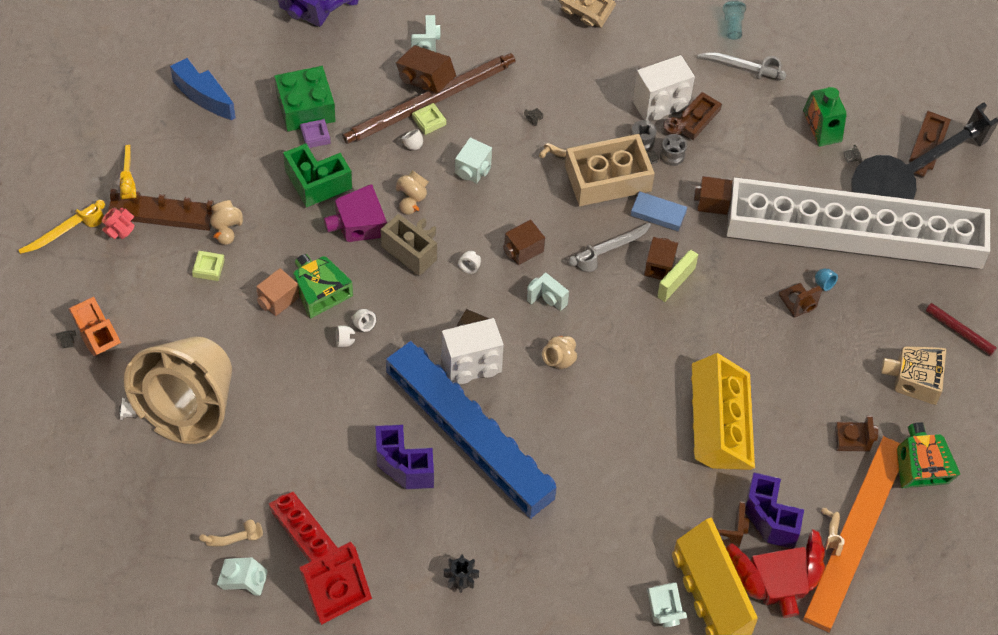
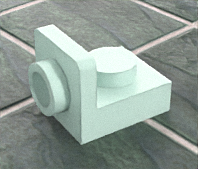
[527,273,569,311]

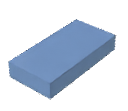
[631,191,687,231]

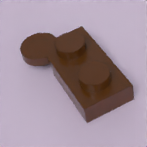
[663,92,722,140]

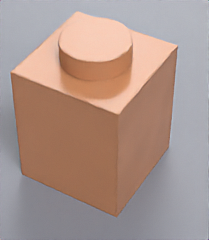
[256,268,299,316]

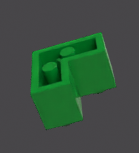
[283,144,353,208]

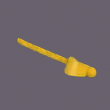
[120,145,136,200]
[19,200,105,254]

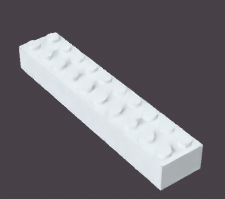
[727,178,990,269]

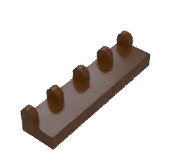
[108,188,214,231]

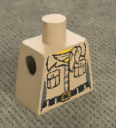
[881,346,946,405]

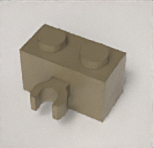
[381,214,437,276]

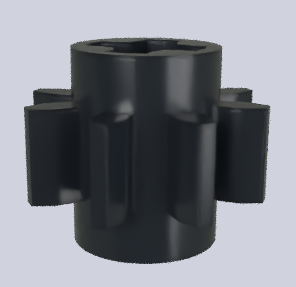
[444,554,479,593]

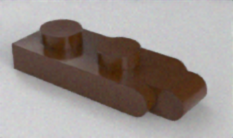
[908,111,951,177]

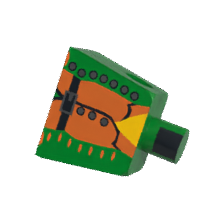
[803,87,847,147]
[897,422,960,489]

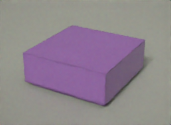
[300,119,331,148]

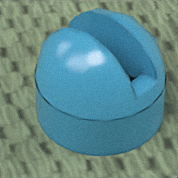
[815,268,838,291]

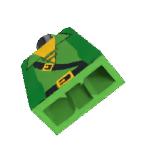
[293,254,353,319]

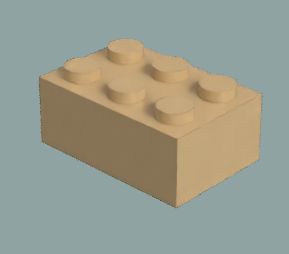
[565,134,655,206]

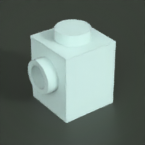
[455,138,492,184]

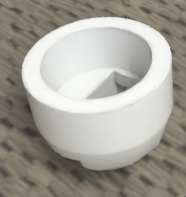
[401,129,423,150]
[458,251,481,274]
[352,309,376,332]
[336,326,355,347]

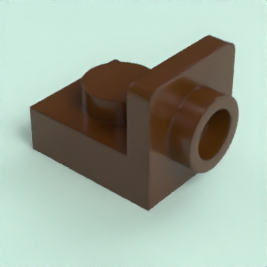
[835,416,878,452]

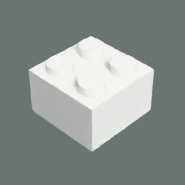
[632,55,695,121]
[441,318,504,384]

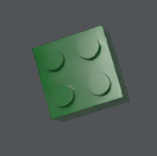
[274,65,336,132]

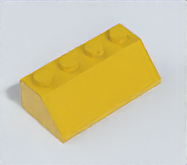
[691,353,755,470]
[672,517,758,635]

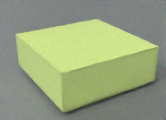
[412,103,446,135]
[192,251,225,281]

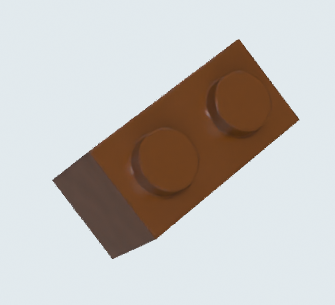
[396,45,457,93]

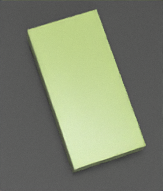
[658,250,698,302]

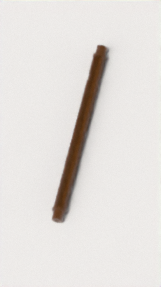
[342,53,516,144]

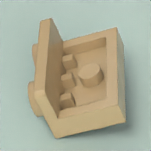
[559,0,616,28]

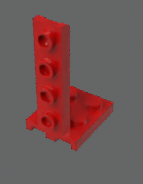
[268,491,372,625]

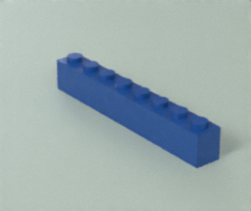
[386,341,557,519]

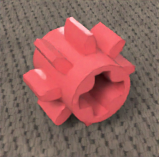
[102,207,135,239]

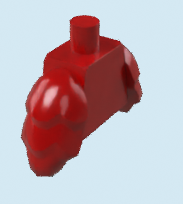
[726,529,825,618]

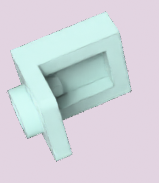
[411,15,440,52]
[217,557,267,596]
[647,582,687,628]

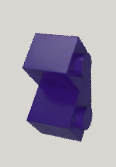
[375,425,434,489]
[745,472,804,549]

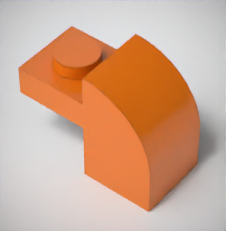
[69,297,121,356]

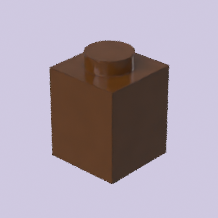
[694,176,733,215]
[503,219,545,265]
[644,237,678,280]

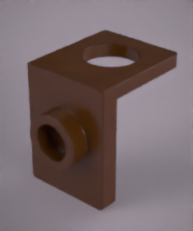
[778,283,822,318]
[717,502,749,548]

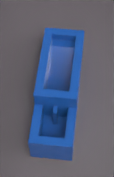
[170,58,236,120]

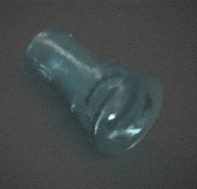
[722,1,746,40]

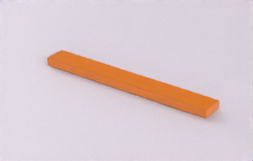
[803,436,901,633]

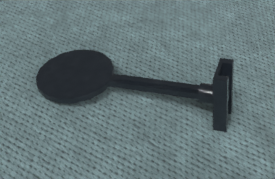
[851,102,998,200]

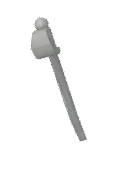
[697,53,787,80]
[568,222,651,272]

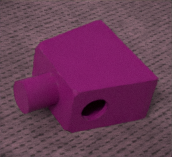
[323,184,387,242]

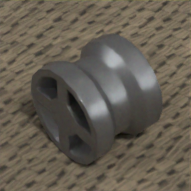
[631,120,657,151]
[660,134,687,166]

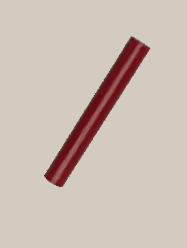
[926,303,997,356]

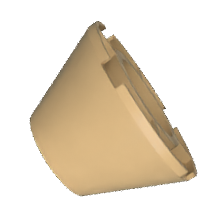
[124,337,232,444]

